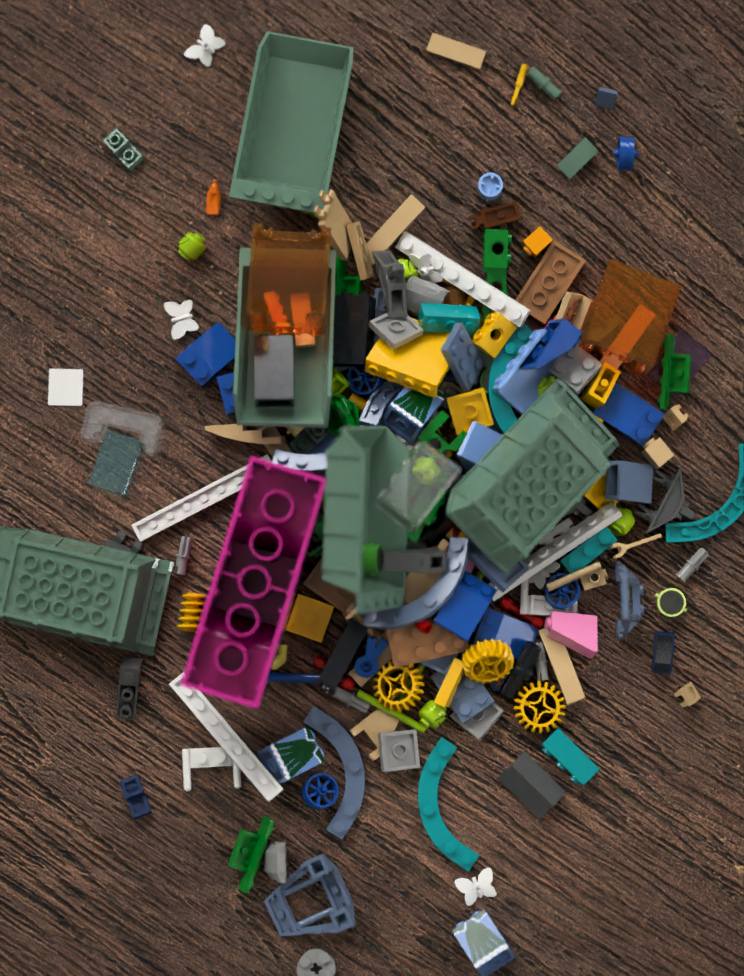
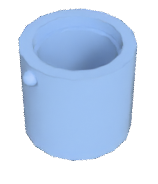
[478,173,503,202]

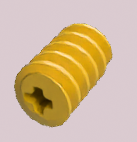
[177,592,206,633]

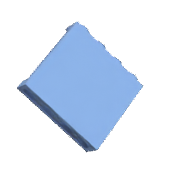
[492,329,583,415]

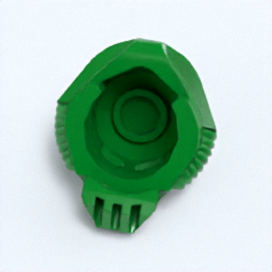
[326,394,359,436]

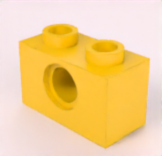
[472,311,517,358]
[580,362,620,409]

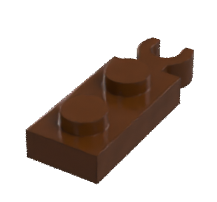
[468,200,522,230]

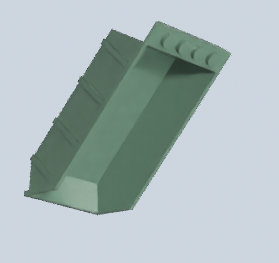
[229,31,354,214]
[233,248,336,428]
[446,378,620,575]
[322,426,410,614]
[0,527,174,656]

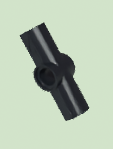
[499,641,542,699]

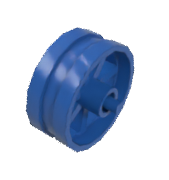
[612,136,639,171]
[347,367,384,395]
[544,573,580,610]
[301,773,339,810]

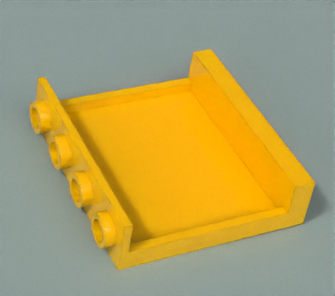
[365,318,450,398]

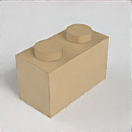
[641,437,674,470]

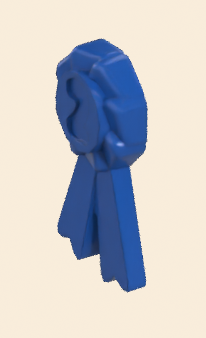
[354,635,389,678]

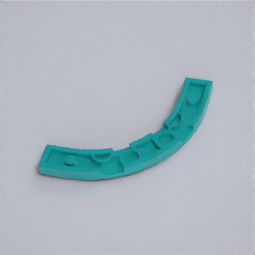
[488,323,533,434]
[665,444,744,543]
[418,737,479,872]

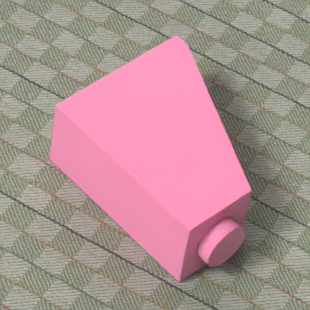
[545,611,597,659]

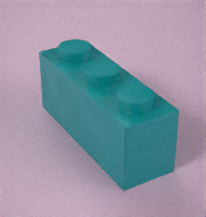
[418,303,481,335]
[559,527,618,574]
[541,728,599,786]

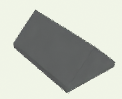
[498,751,565,819]

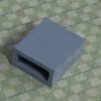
[605,461,654,504]

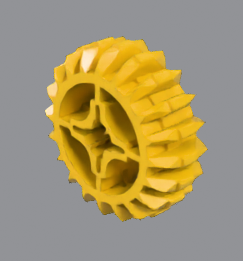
[462,638,514,684]
[373,661,425,712]
[513,681,566,733]

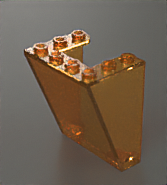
[246,223,331,337]
[577,259,682,375]

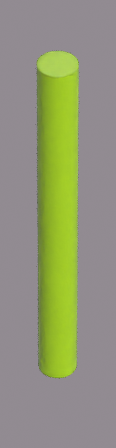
[356,689,426,733]

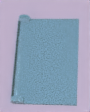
[88,430,144,496]

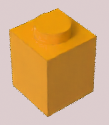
[522,226,553,258]

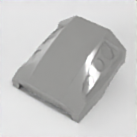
[406,276,449,318]
[263,841,287,883]

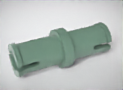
[526,66,562,101]

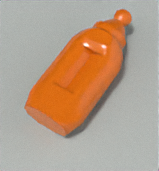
[206,179,221,215]

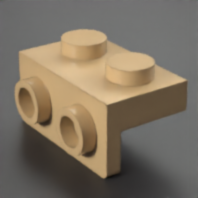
[555,291,593,331]

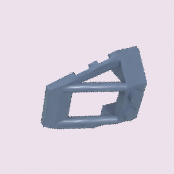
[614,562,644,639]
[264,853,355,936]

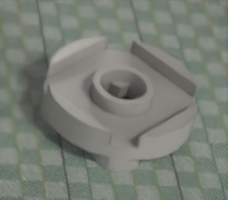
[297,948,336,976]

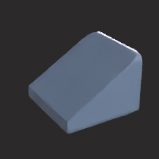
[595,87,618,109]

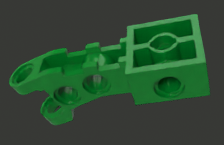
[482,229,525,337]
[408,410,467,512]

